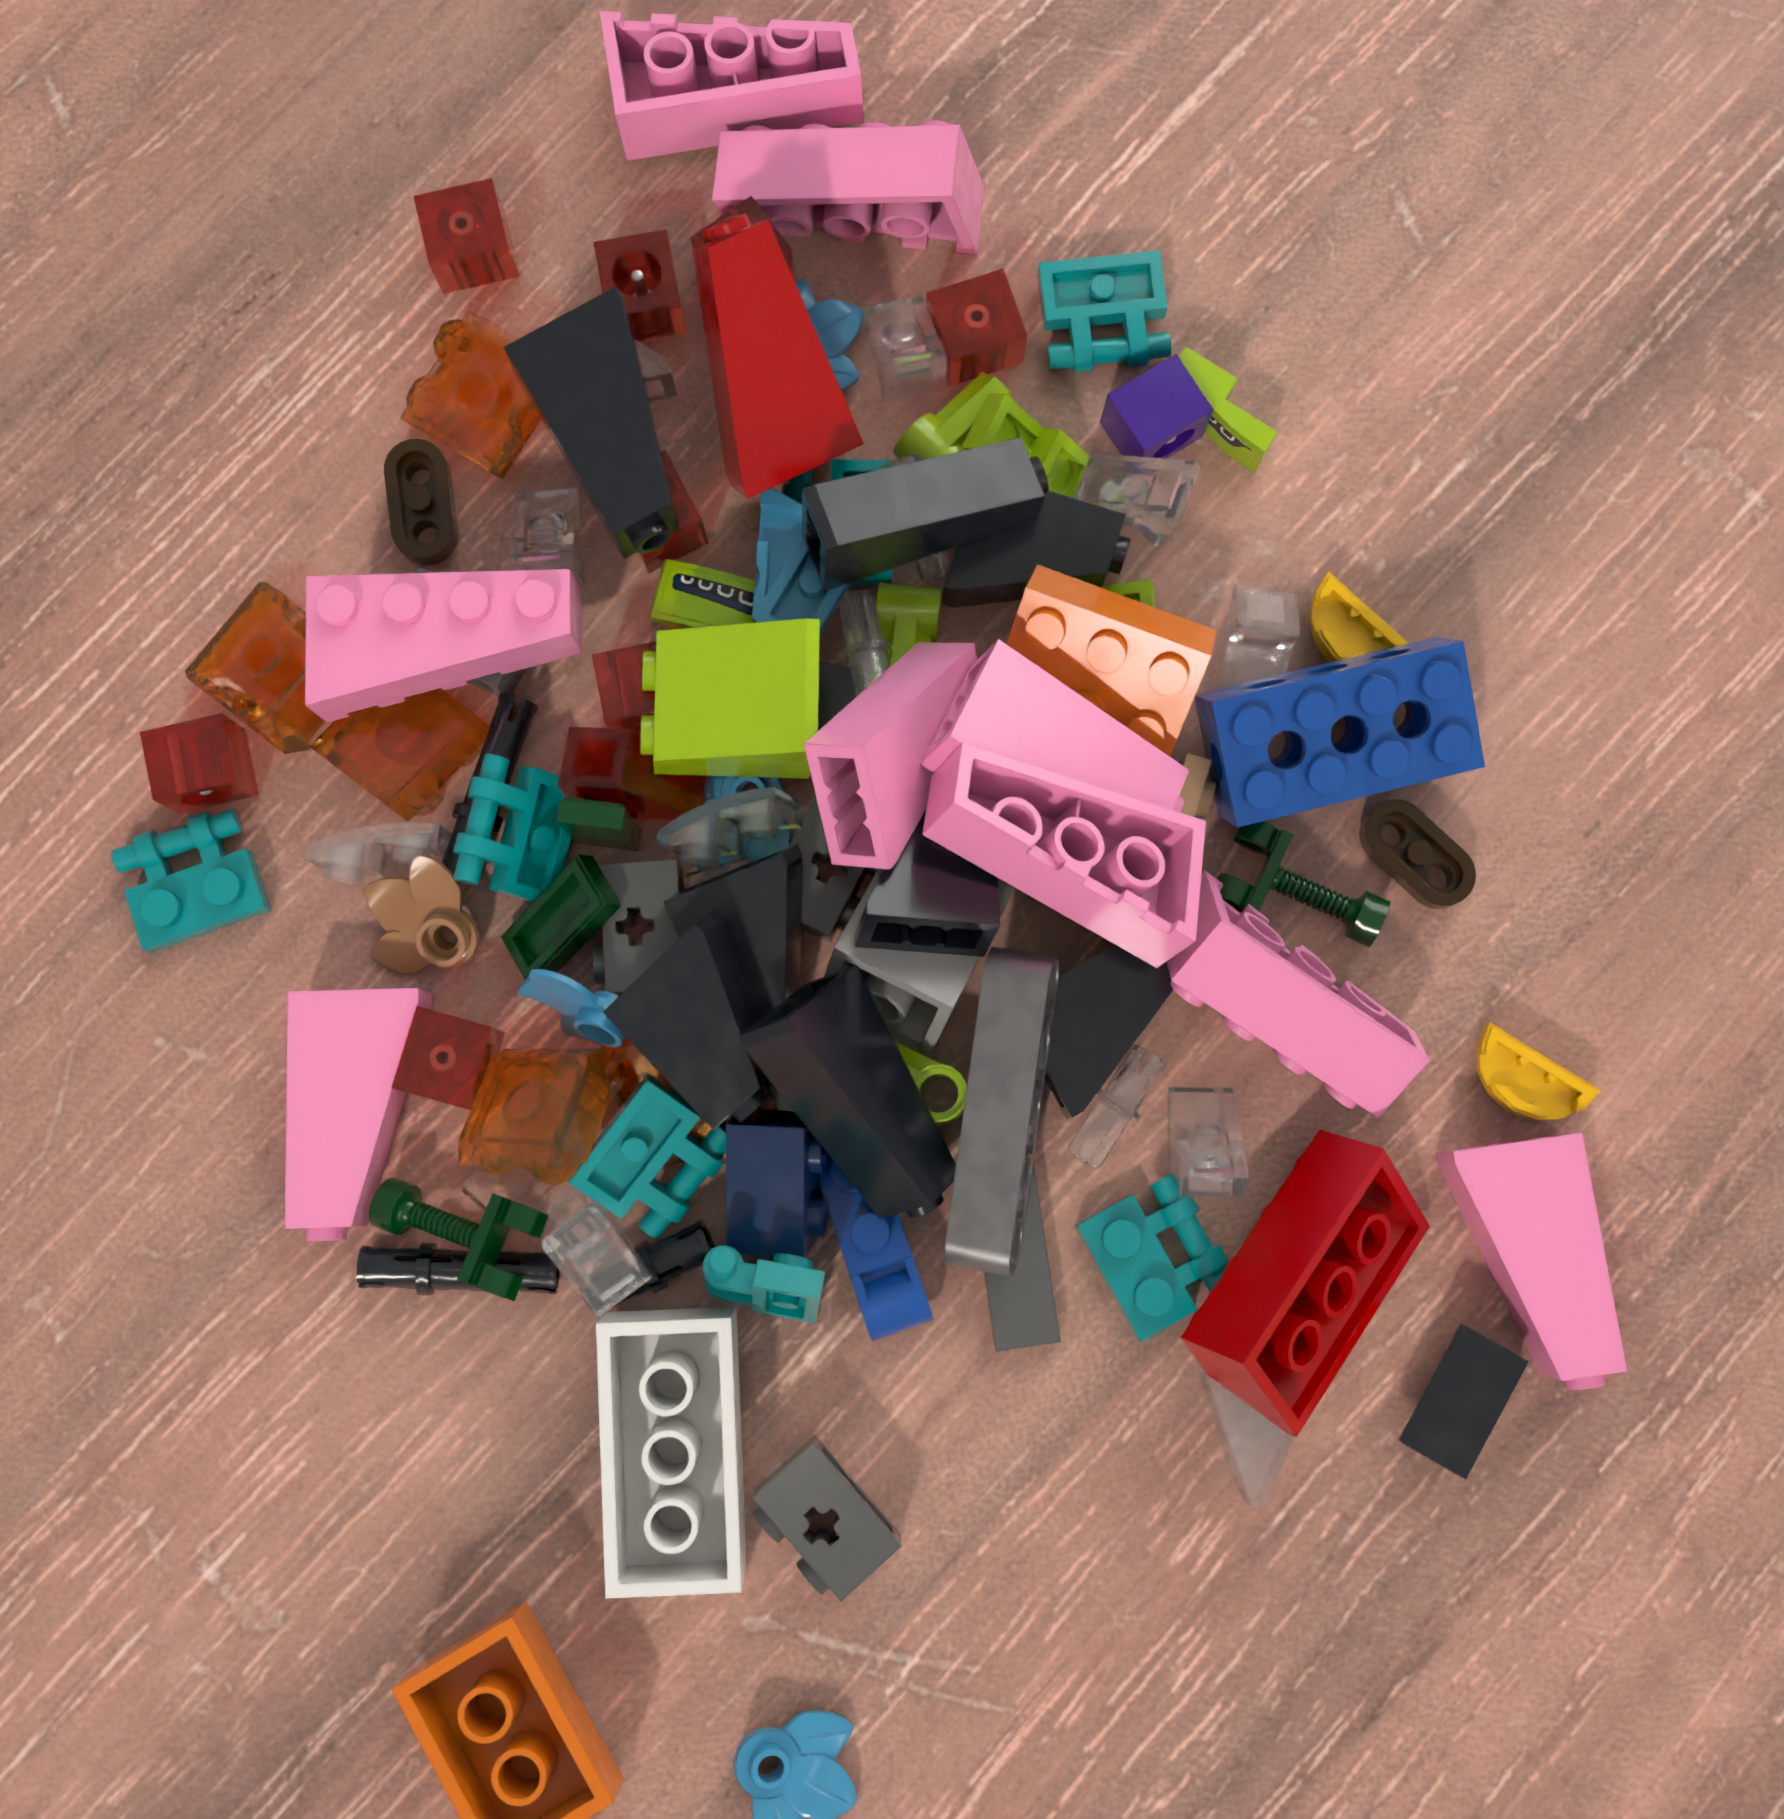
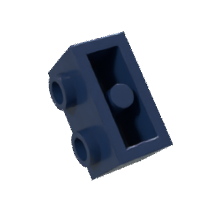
[726,1109,828,1258]

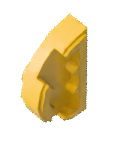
[1308,571,1408,662]
[1475,1022,1601,1121]

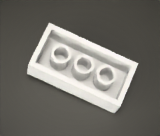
[596,1306,747,1599]

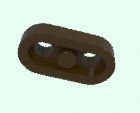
[384,439,458,566]
[1359,799,1476,909]

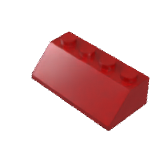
[1180,1130,1430,1437]

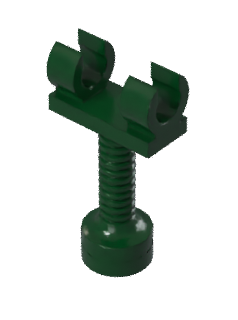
[1217,821,1391,947]
[369,1178,549,1301]

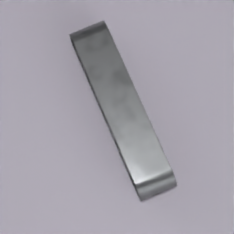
[945,947,1059,1277]

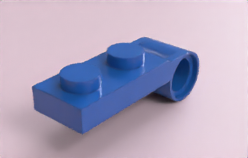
[818,1154,934,1341]

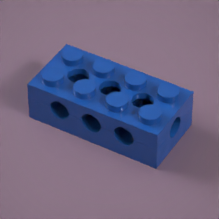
[1195,636,1485,828]

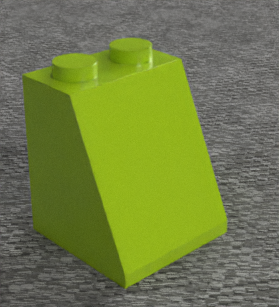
[641,618,820,779]

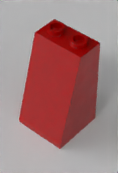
[692,213,864,499]

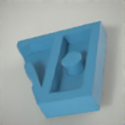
[752,488,852,638]

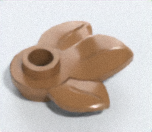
[362,853,479,974]

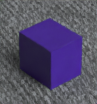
[1100,354,1214,477]

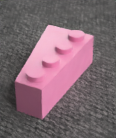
[599,11,864,161]
[712,120,984,255]
[305,569,582,722]
[922,742,1206,968]
[1167,870,1430,1118]

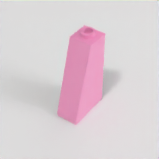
[920,639,1189,812]
[804,642,977,869]
[285,988,432,1241]
[1436,1133,1627,1390]

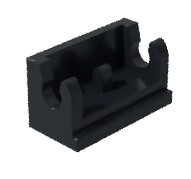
[1398,1323,1529,1480]

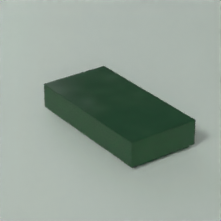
[556,797,641,851]
[501,854,622,980]

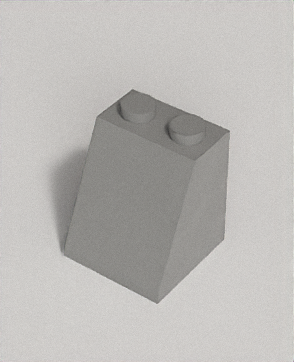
[824,869,1015,1058]

